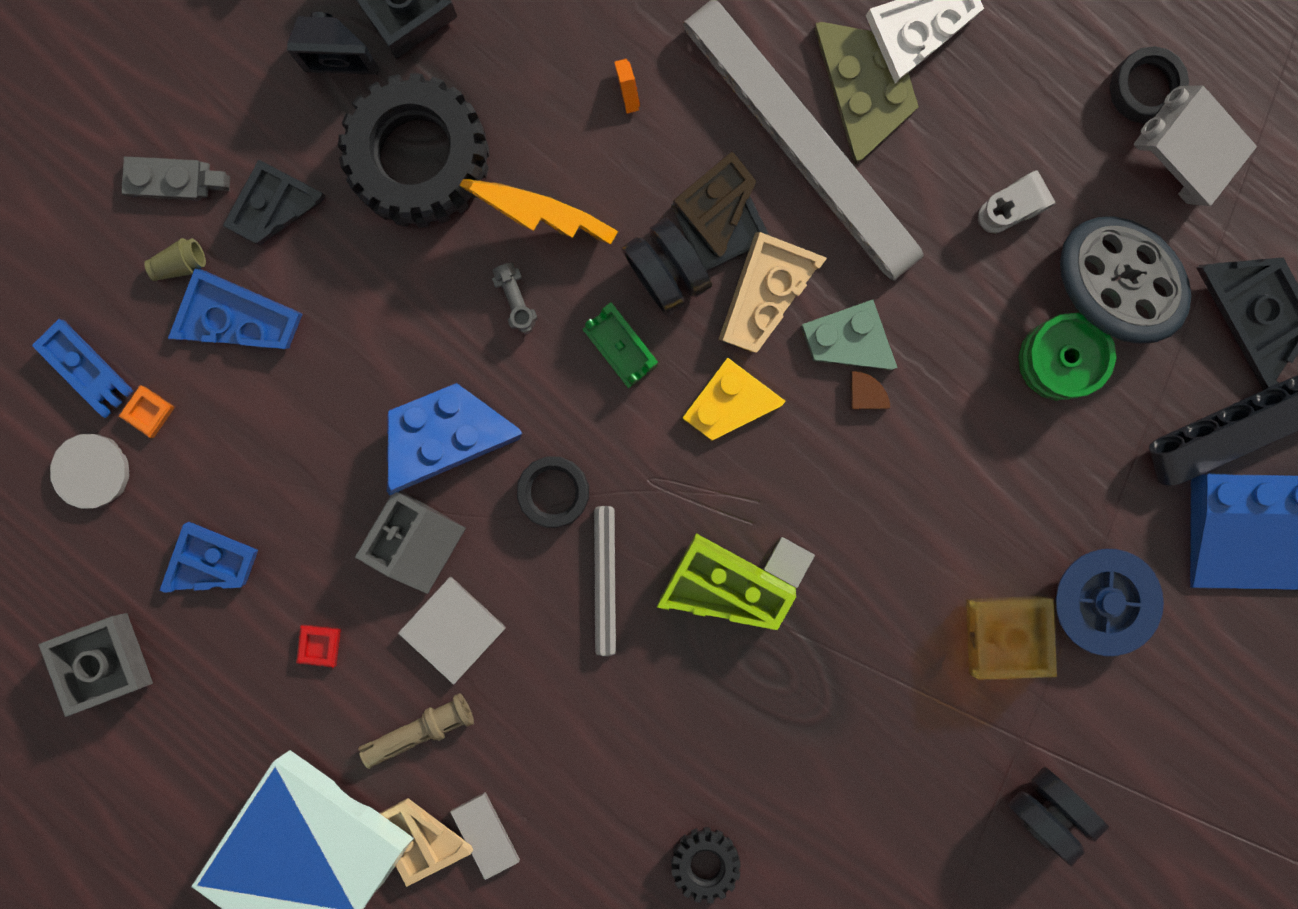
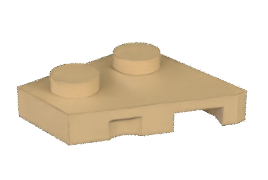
[379,798,473,887]

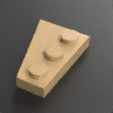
[718,232,827,353]

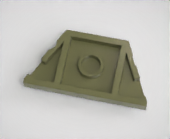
[814,22,919,164]

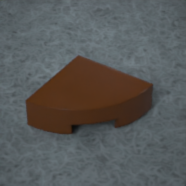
[850,371,890,410]

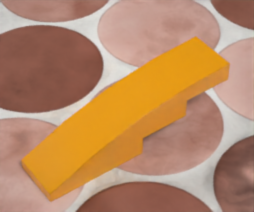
[459,179,618,244]

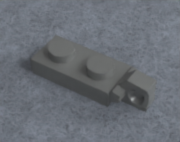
[122,156,230,201]

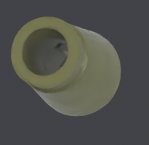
[145,238,206,281]

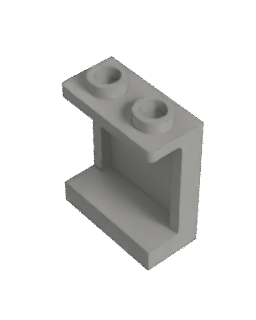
[1134,85,1257,206]

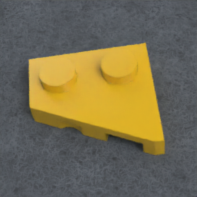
[682,358,786,441]

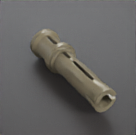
[358,693,474,769]

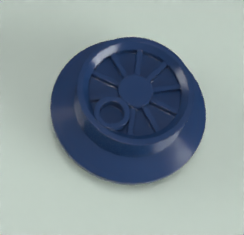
[1055,549,1163,656]

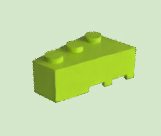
[657,533,796,630]

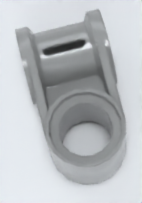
[978,170,1056,234]

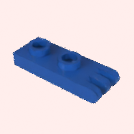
[32,319,133,418]

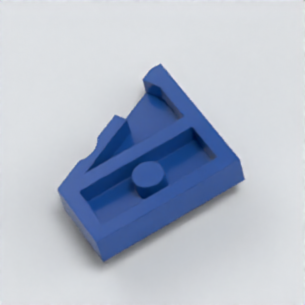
[159,522,258,593]

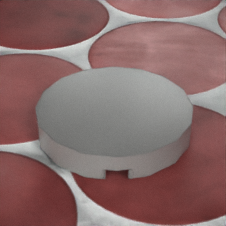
[50,434,129,509]

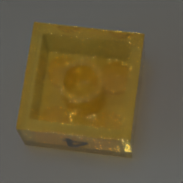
[966,596,1057,680]

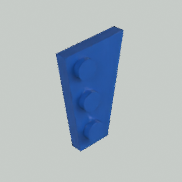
[168,269,303,349]

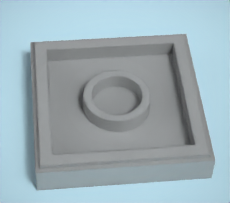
[398,577,506,685]

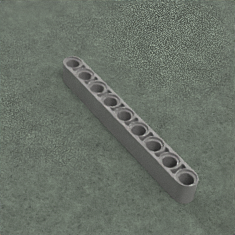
[683,0,924,281]

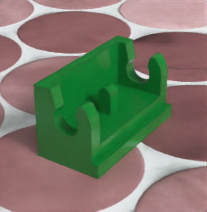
[582,302,658,389]

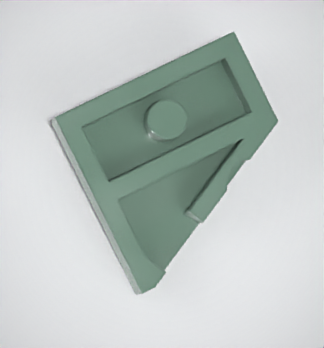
[801,300,897,371]

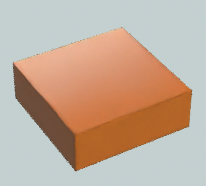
[119,385,175,438]

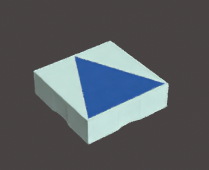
[191,750,414,909]

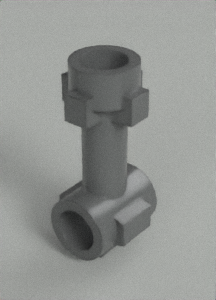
[492,263,538,335]

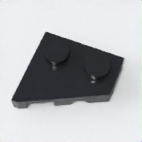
[223,159,326,246]

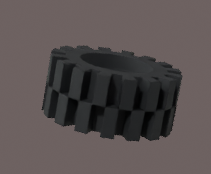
[671,827,741,903]

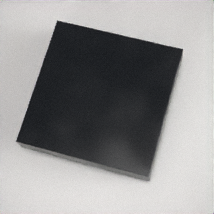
[671,196,770,272]

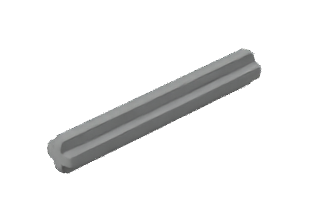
[594,506,616,656]

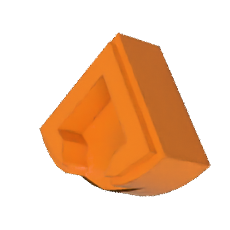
[614,59,640,113]

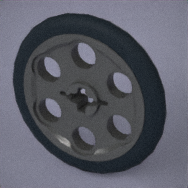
[1060,216,1191,344]

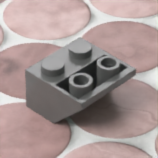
[355,490,466,594]

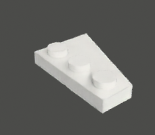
[865,0,984,83]

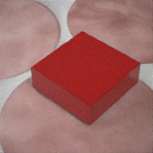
[296,625,341,668]

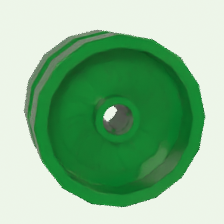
[1018,313,1116,401]

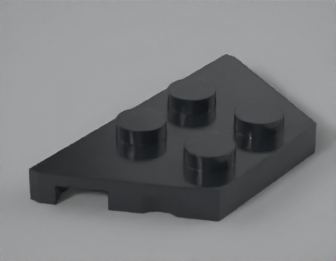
[1196,257,1298,390]

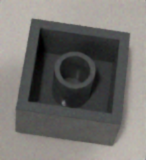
[38,613,153,717]

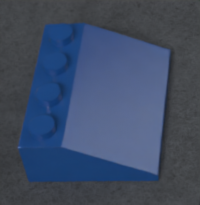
[1190,474,1298,590]

